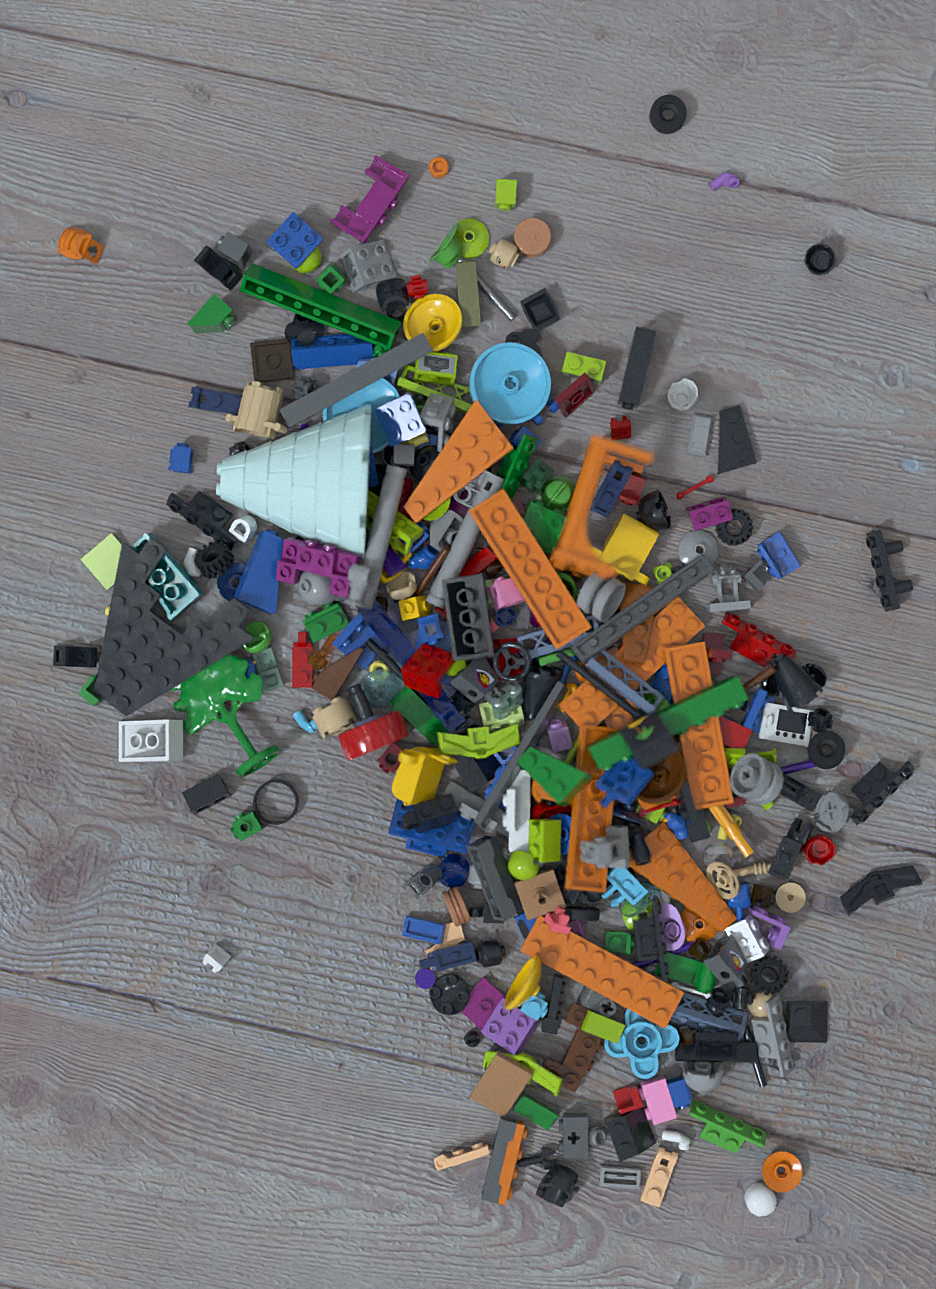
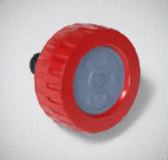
[338,683,409,760]

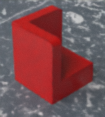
[613,1084,643,1114]

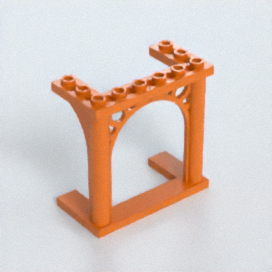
[549,435,653,579]

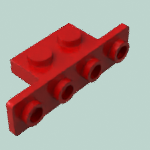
[722,612,796,668]

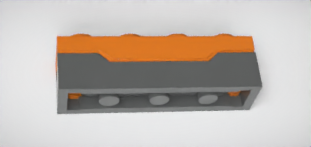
[481,1116,527,1205]

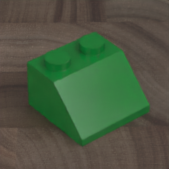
[187,293,237,333]

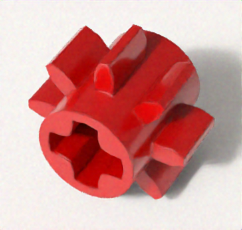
[406,275,429,301]

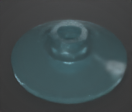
[361,670,400,708]
[619,881,654,917]

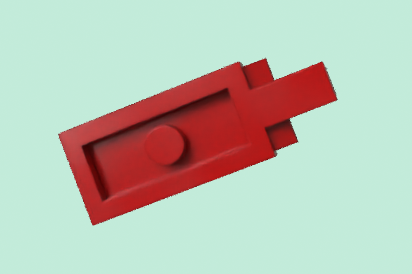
[292,632,313,688]

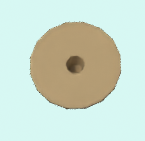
[776,883,806,913]

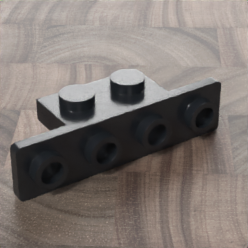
[166,491,237,551]
[851,761,915,825]
[676,777,710,843]
[632,897,669,981]
[675,1031,757,1063]

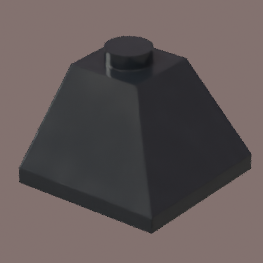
[786,1001,828,1043]

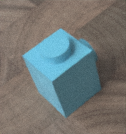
[519,992,549,1021]

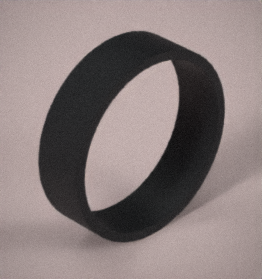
[253,780,299,825]

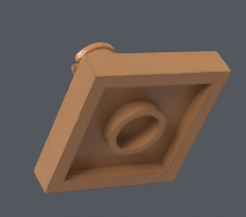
[514,868,566,920]

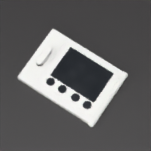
[759,703,814,747]

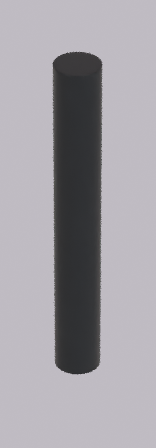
[744,1026,767,1087]

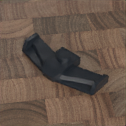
[840,866,923,916]

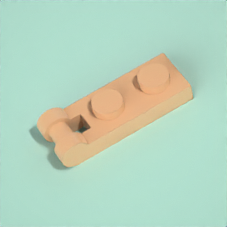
[640,1147,678,1208]

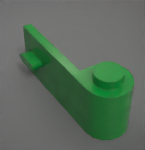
[390,686,450,745]
[654,952,717,994]

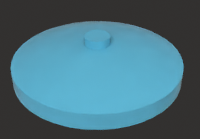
[469,342,551,425]
[323,378,400,453]

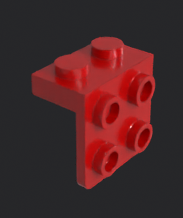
[401,643,455,699]

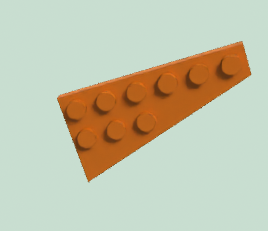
[404,399,514,523]
[629,822,737,932]

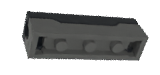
[466,835,524,921]

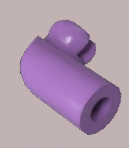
[708,173,740,191]

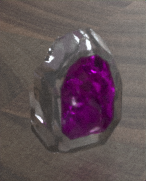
[515,603,540,633]

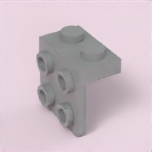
[420,393,456,452]

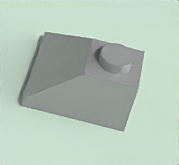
[430,509,464,552]

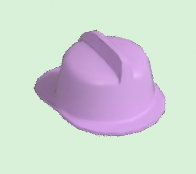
[650,902,686,951]

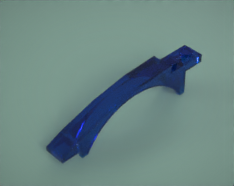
[356,598,466,733]

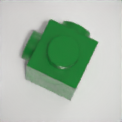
[316,262,346,294]
[230,811,264,841]

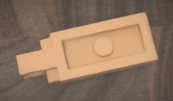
[433,1142,491,1171]

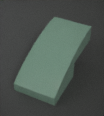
[252,646,284,693]

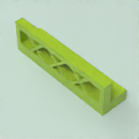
[397,365,474,414]
[366,489,424,556]

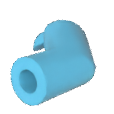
[292,709,318,733]

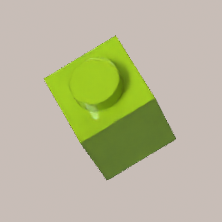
[495,179,517,211]

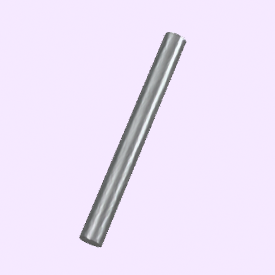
[457,256,516,321]

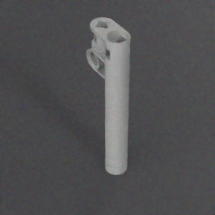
[344,465,407,610]
[426,471,504,609]

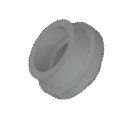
[588,1126,606,1147]

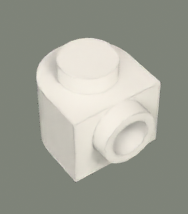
[229,515,257,543]

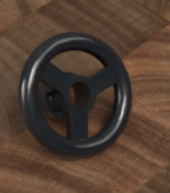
[492,641,531,682]

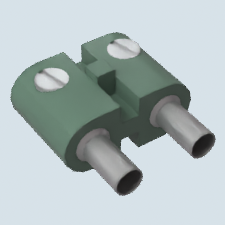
[491,680,523,720]

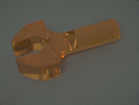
[308,635,336,670]

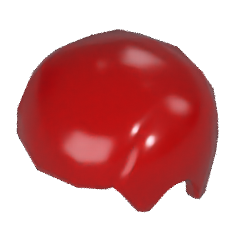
[805,835,836,866]

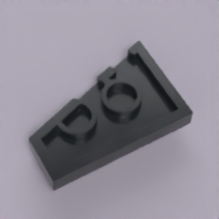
[717,405,757,475]

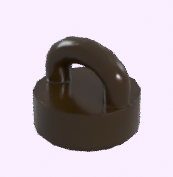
[688,938,711,959]
[677,1025,699,1046]

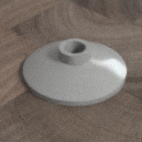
[678,530,719,566]

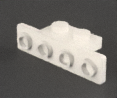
[503,770,531,852]

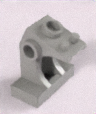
[707,564,751,613]
[580,825,630,869]

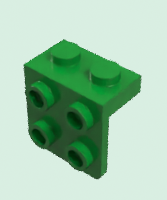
[523,500,567,554]

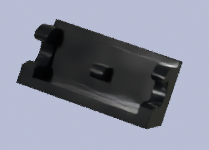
[182,774,231,815]

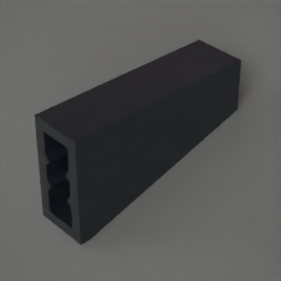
[617,326,656,410]

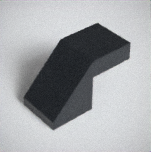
[194,245,243,291]
[53,646,98,668]

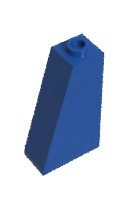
[233,529,283,614]

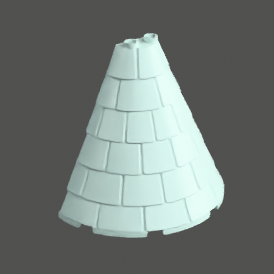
[216,404,372,565]

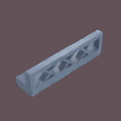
[517,614,598,658]
[584,650,664,715]
[669,993,748,1042]

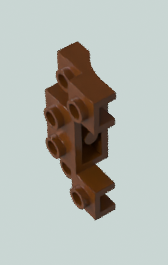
[543,1001,609,1093]

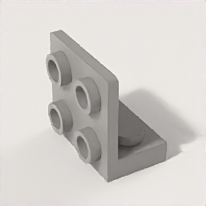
[340,240,397,293]

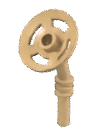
[706,861,772,899]

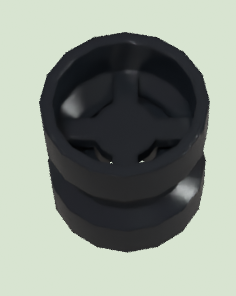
[706,987,731,1015]

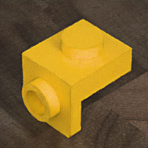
[398,595,431,621]

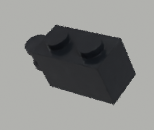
[402,793,459,834]

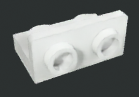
[725,914,769,963]

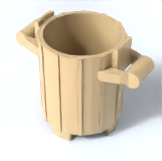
[225,381,287,440]

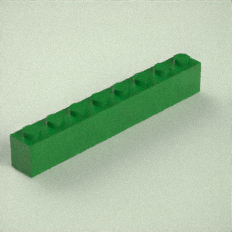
[240,263,402,350]
[586,675,748,771]

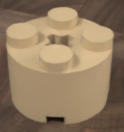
[312,696,359,740]

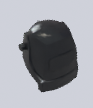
[535,1163,579,1207]

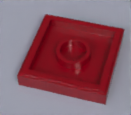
[554,372,595,418]

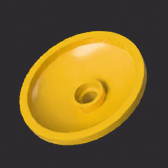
[403,294,463,352]
[503,955,542,1010]

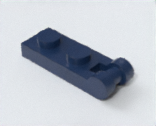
[188,387,242,416]
[589,460,633,518]

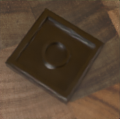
[250,339,295,383]

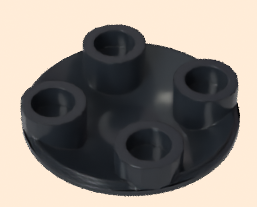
[429,974,470,1015]

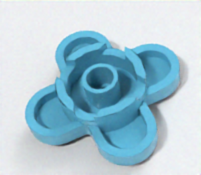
[604,1009,679,1079]

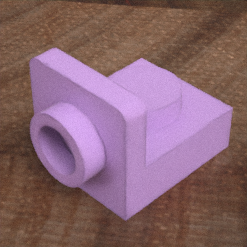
[546,719,573,753]

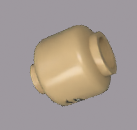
[489,239,520,269]

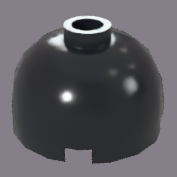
[636,490,672,531]

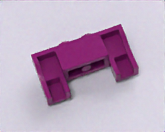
[331,155,409,244]
[276,537,361,598]

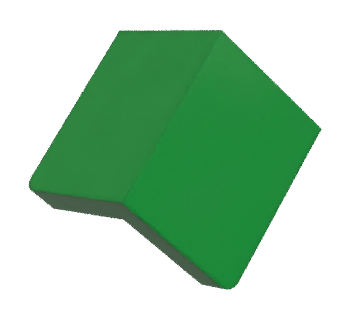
[78,674,102,706]

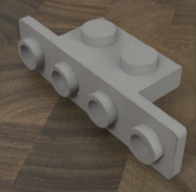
[442,781,509,838]
[752,995,794,1077]

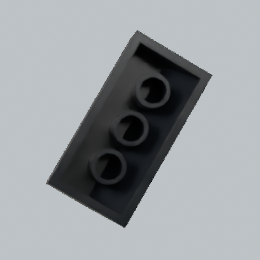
[442,573,495,661]

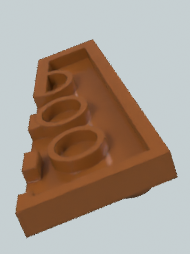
[621,581,655,665]

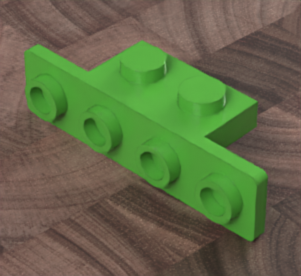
[689,1100,767,1154]

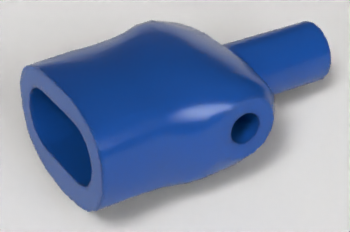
[728,883,751,921]

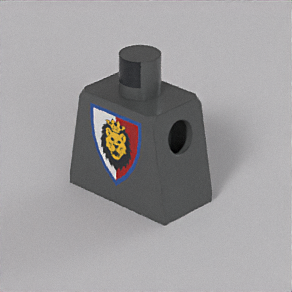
[450,657,499,704]
[703,935,748,988]

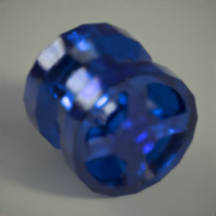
[495,607,516,627]

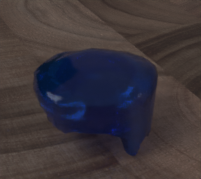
[438,854,470,888]

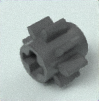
[293,376,318,399]

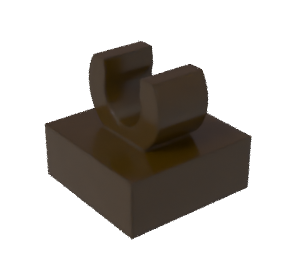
[751,884,776,908]

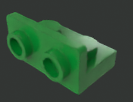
[302,602,349,643]

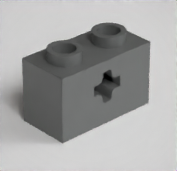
[217,232,253,270]
[559,1113,588,1159]

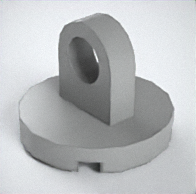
[815,792,855,833]

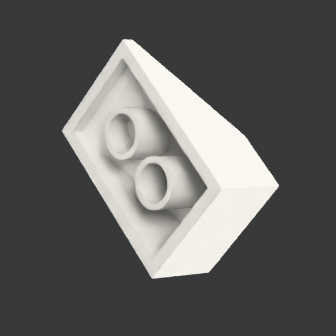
[119,720,183,762]

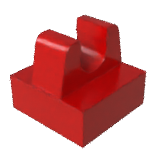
[610,416,631,441]

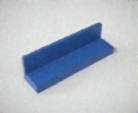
[291,334,373,370]

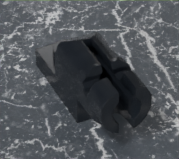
[779,773,822,812]
[768,817,814,882]

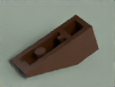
[312,645,366,700]

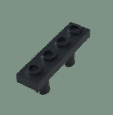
[866,530,913,612]

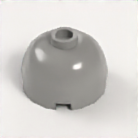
[298,571,337,606]
[683,1061,723,1094]

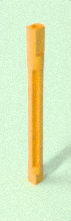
[672,735,754,858]

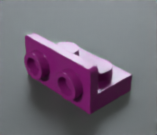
[685,496,733,531]

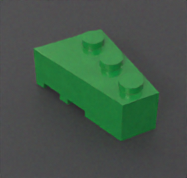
[516,747,593,806]

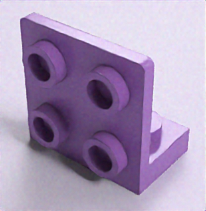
[747,905,791,950]
[481,998,541,1055]

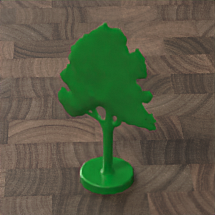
[170,654,281,778]

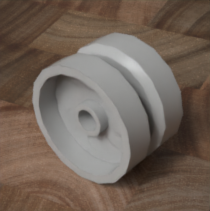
[577,572,626,623]
[730,754,784,805]

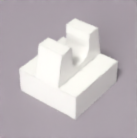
[202,944,231,973]

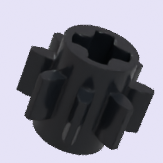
[450,690,476,714]
[807,708,833,733]
[452,714,478,736]
[729,986,754,1009]

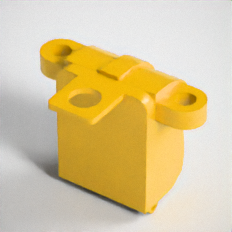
[590,513,659,586]
[392,746,458,806]

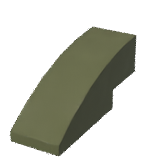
[455,261,481,327]

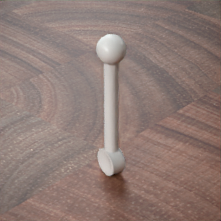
[671,982,711,999]

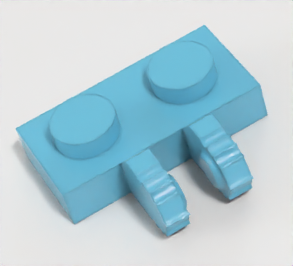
[601,868,648,907]

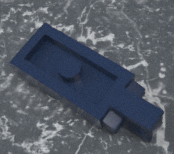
[419,941,477,972]

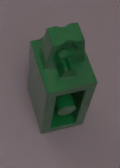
[522,458,554,493]

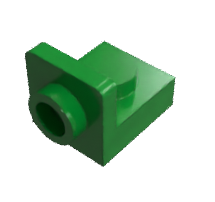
[604,931,634,954]

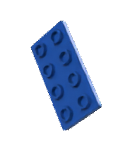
[388,798,475,858]

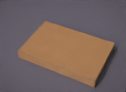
[469,1051,533,1118]

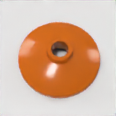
[680,908,717,942]
[761,1151,803,1192]

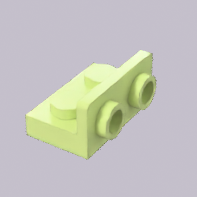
[479,702,525,733]

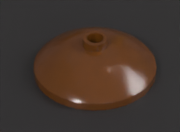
[637,751,687,804]

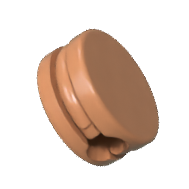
[514,218,551,258]
[442,886,471,927]

